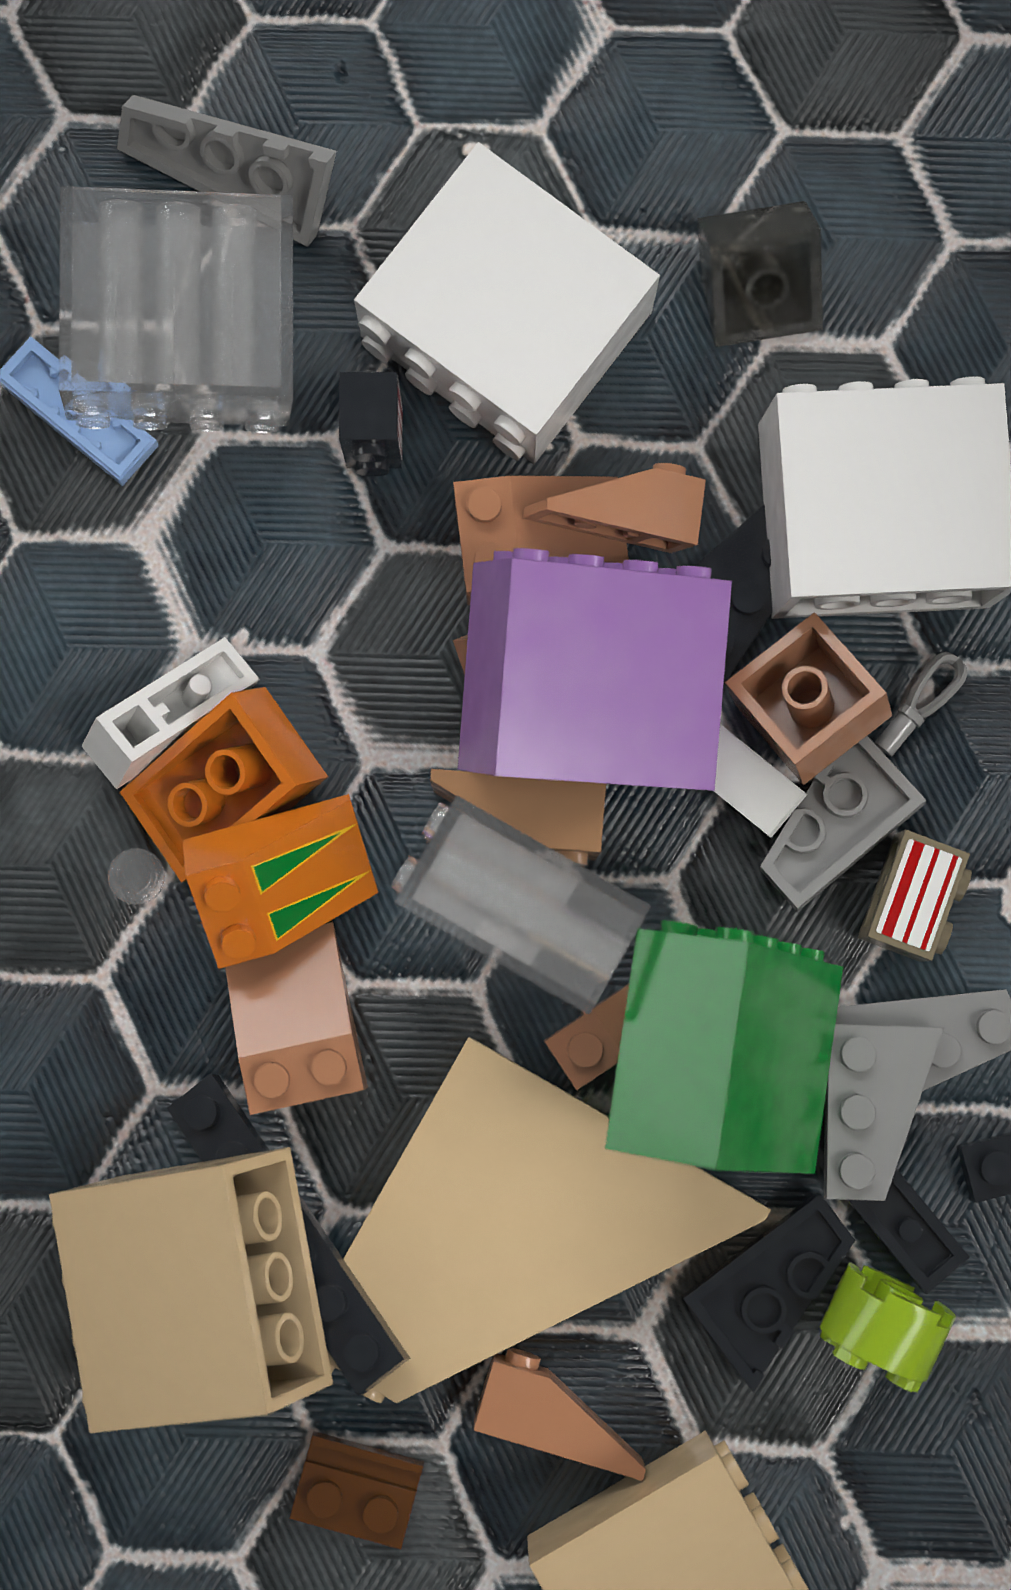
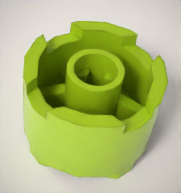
[820,1262,956,1392]

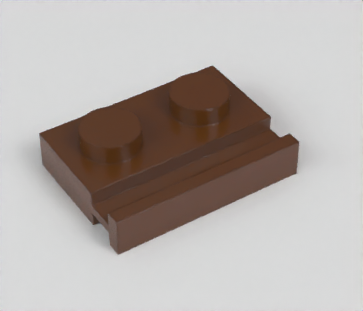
[289,1431,424,1550]

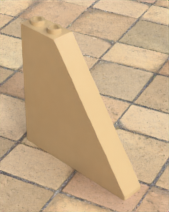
[327,1037,771,1403]

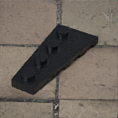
[695,504,773,685]

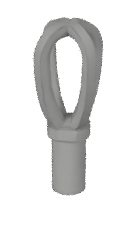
[874,652,967,757]

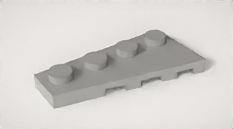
[117,95,337,247]

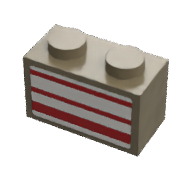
[857,830,972,962]

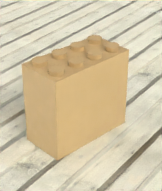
[49,1147,333,1433]
[527,1430,809,1590]

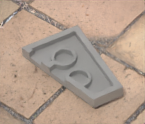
[760,736,926,912]
[836,989,1011,1091]
[824,1024,944,1201]

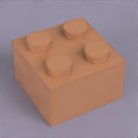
[725,612,892,785]

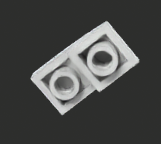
[714,724,807,838]

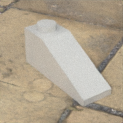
[82,637,260,789]

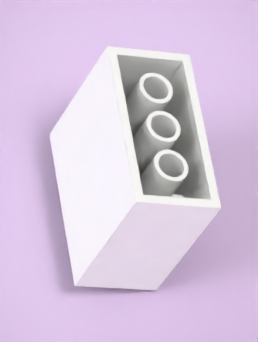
[354,142,660,464]
[758,377,1011,619]

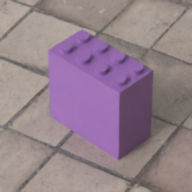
[457,548,732,791]

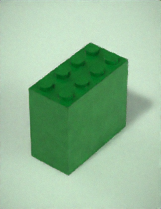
[605,920,843,1174]

